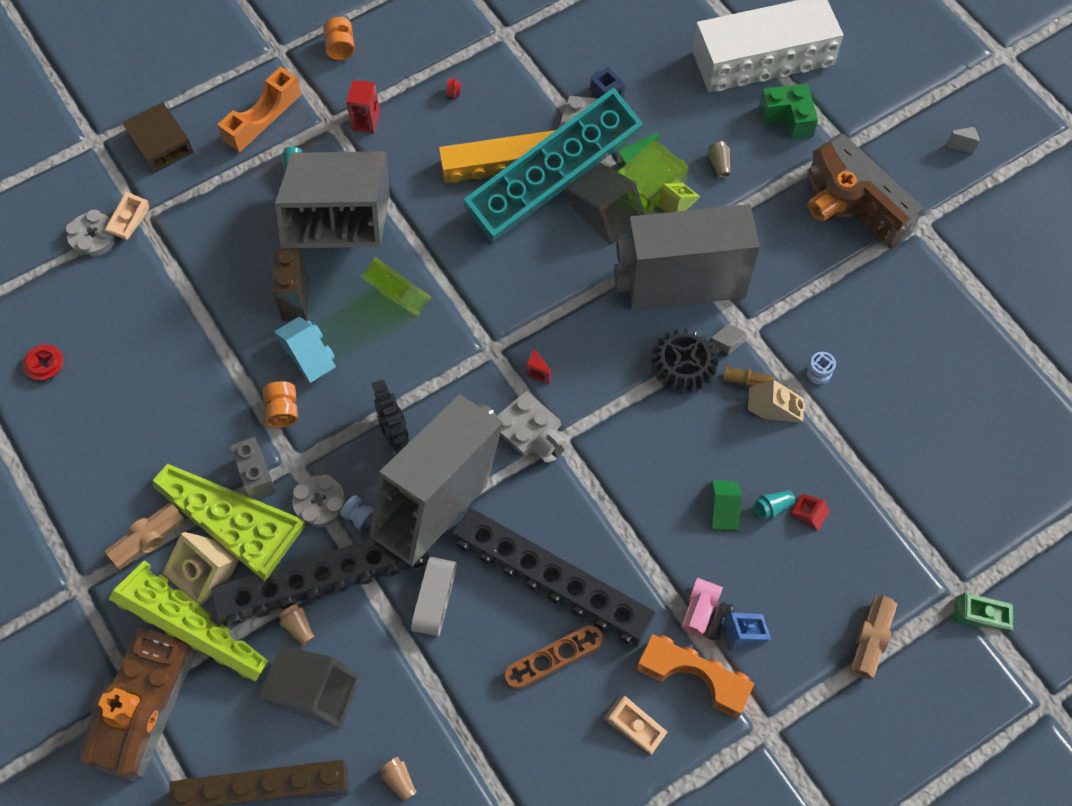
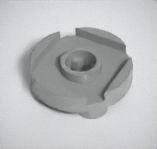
[66,210,115,257]
[292,475,346,528]

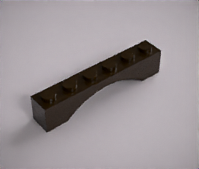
[169,759,350,806]

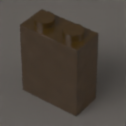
[122,102,194,174]
[272,248,309,321]

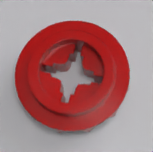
[23,344,65,382]

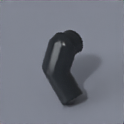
[706,602,735,640]

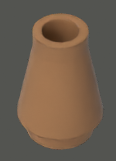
[278,604,315,646]
[379,756,417,802]

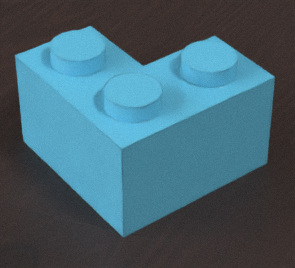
[274,317,336,383]

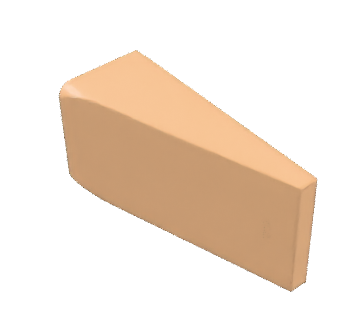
[105,192,149,240]
[604,696,667,755]

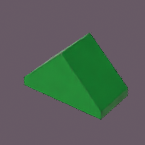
[711,480,742,532]

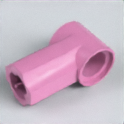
[681,578,723,636]

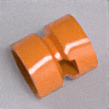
[323,17,355,60]
[263,381,298,428]

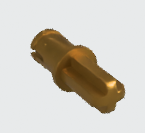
[723,366,775,388]

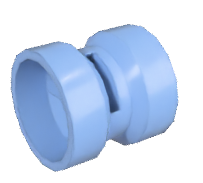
[806,352,836,385]
[340,495,374,531]

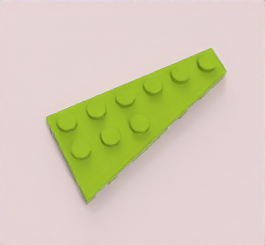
[153,464,305,581]
[109,560,268,681]

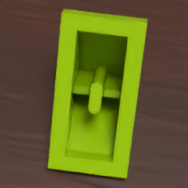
[658,183,700,213]

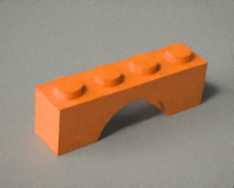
[217,66,302,153]
[637,634,755,719]

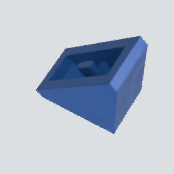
[722,613,771,651]

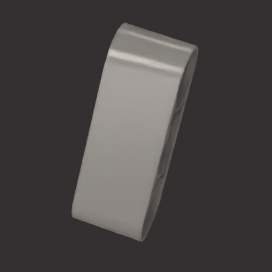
[411,557,457,637]

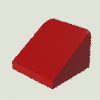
[527,350,551,384]
[790,494,829,530]

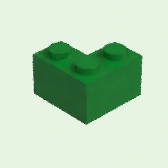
[759,83,818,140]

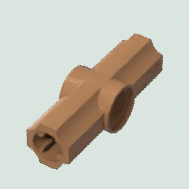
[105,502,185,570]
[849,595,897,680]

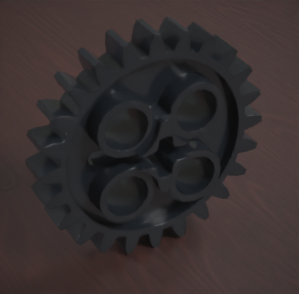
[371,379,409,455]

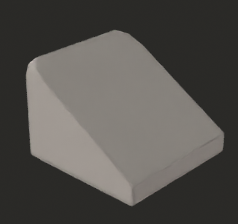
[946,127,980,154]
[711,324,748,355]

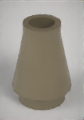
[707,142,731,178]

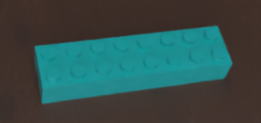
[464,87,643,243]

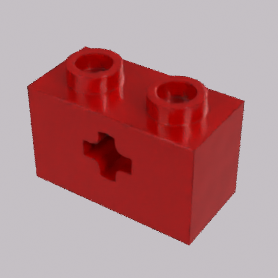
[346,80,380,133]

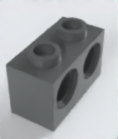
[230,437,276,500]

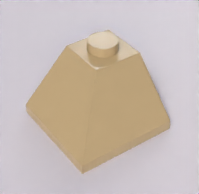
[163,532,239,606]

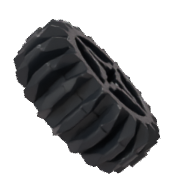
[651,328,719,394]

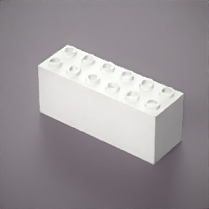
[692,0,844,93]

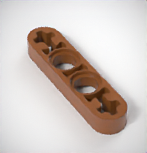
[505,626,602,690]

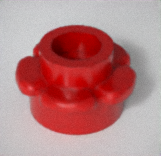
[446,77,461,100]

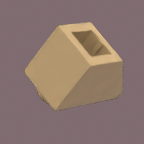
[748,380,805,423]

